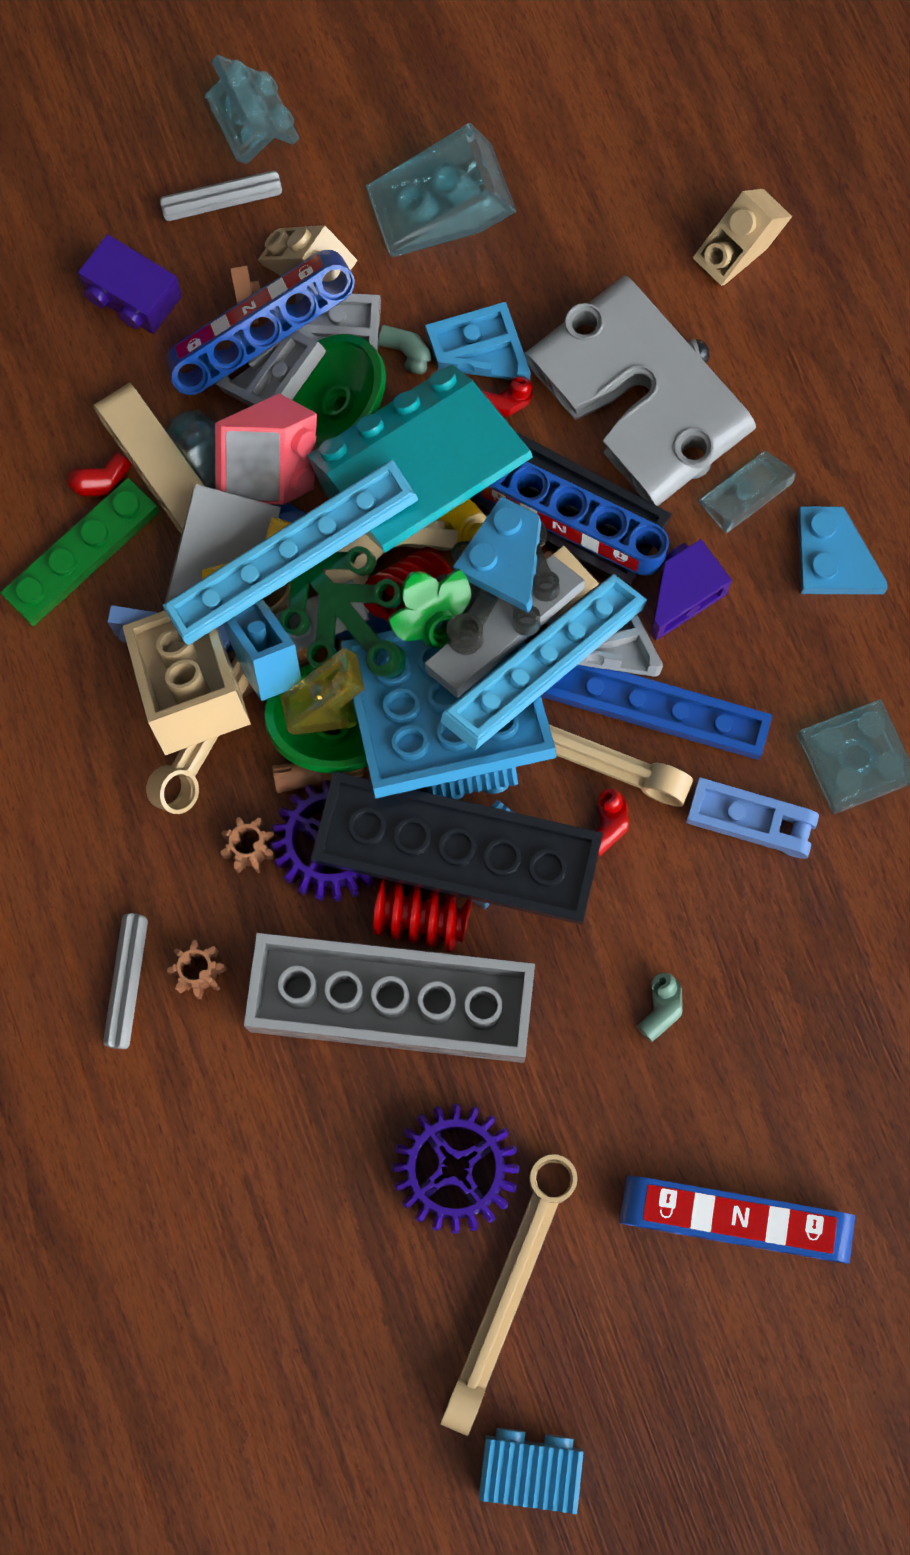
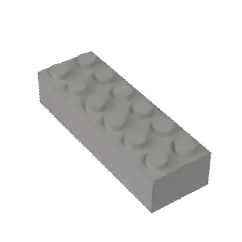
[244,933,535,1063]

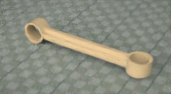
[146,581,291,814]
[549,725,693,807]
[440,1154,577,1436]

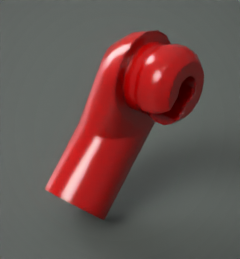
[481,377,533,418]
[67,452,132,496]
[595,788,629,857]

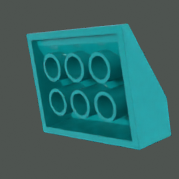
[307,364,533,553]

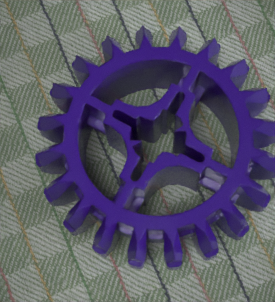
[271,780,375,902]
[392,1104,519,1234]

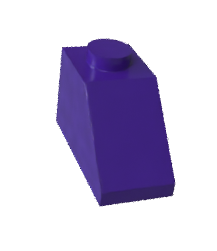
[651,539,732,641]

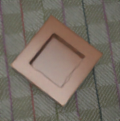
[231,266,260,325]

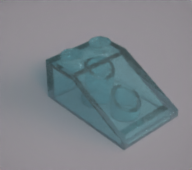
[366,123,517,257]

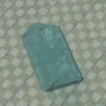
[699,451,796,534]

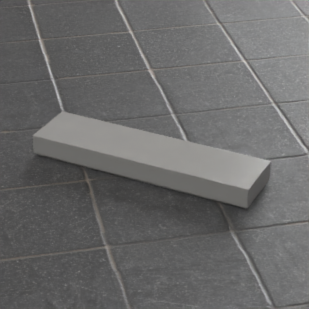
[425,555,585,698]

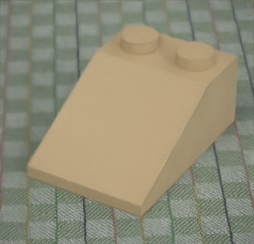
[122,610,251,755]

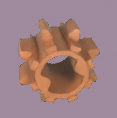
[220,817,276,874]
[167,940,227,1000]

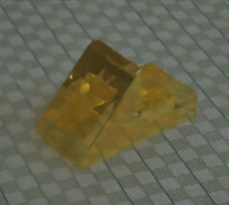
[281,648,365,735]

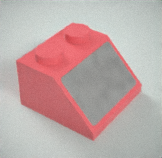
[215,393,317,505]

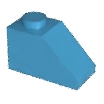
[223,599,302,701]

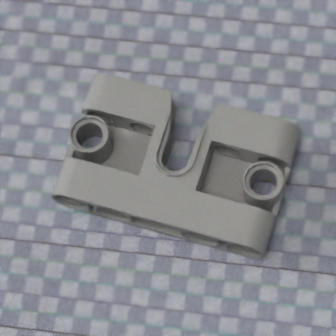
[524,275,756,506]

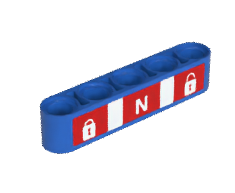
[166,250,354,395]
[477,462,669,576]
[619,1175,855,1264]

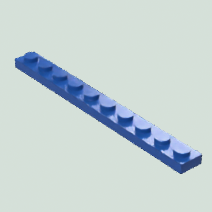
[336,612,773,760]

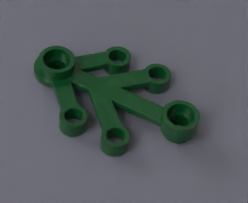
[279,546,406,679]

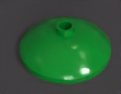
[292,334,386,449]
[265,662,368,773]

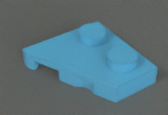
[425,302,531,380]
[453,496,541,613]
[798,507,888,594]

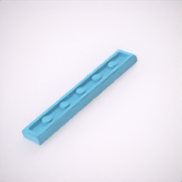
[163,459,418,646]
[440,574,647,750]

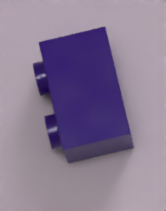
[78,234,182,334]

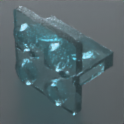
[205,55,300,164]

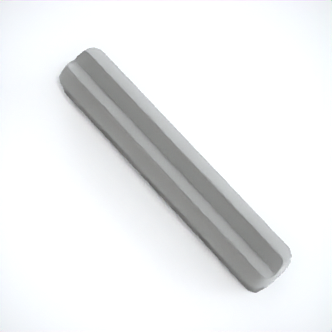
[160,170,282,221]
[103,913,148,1049]

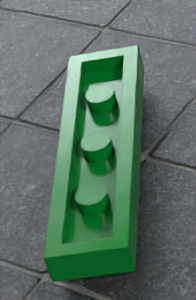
[0,478,160,627]

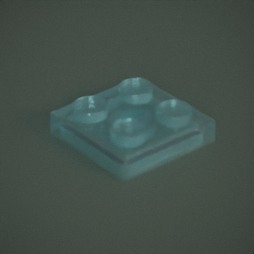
[797,699,910,815]

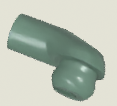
[378,325,431,374]
[637,972,683,1043]

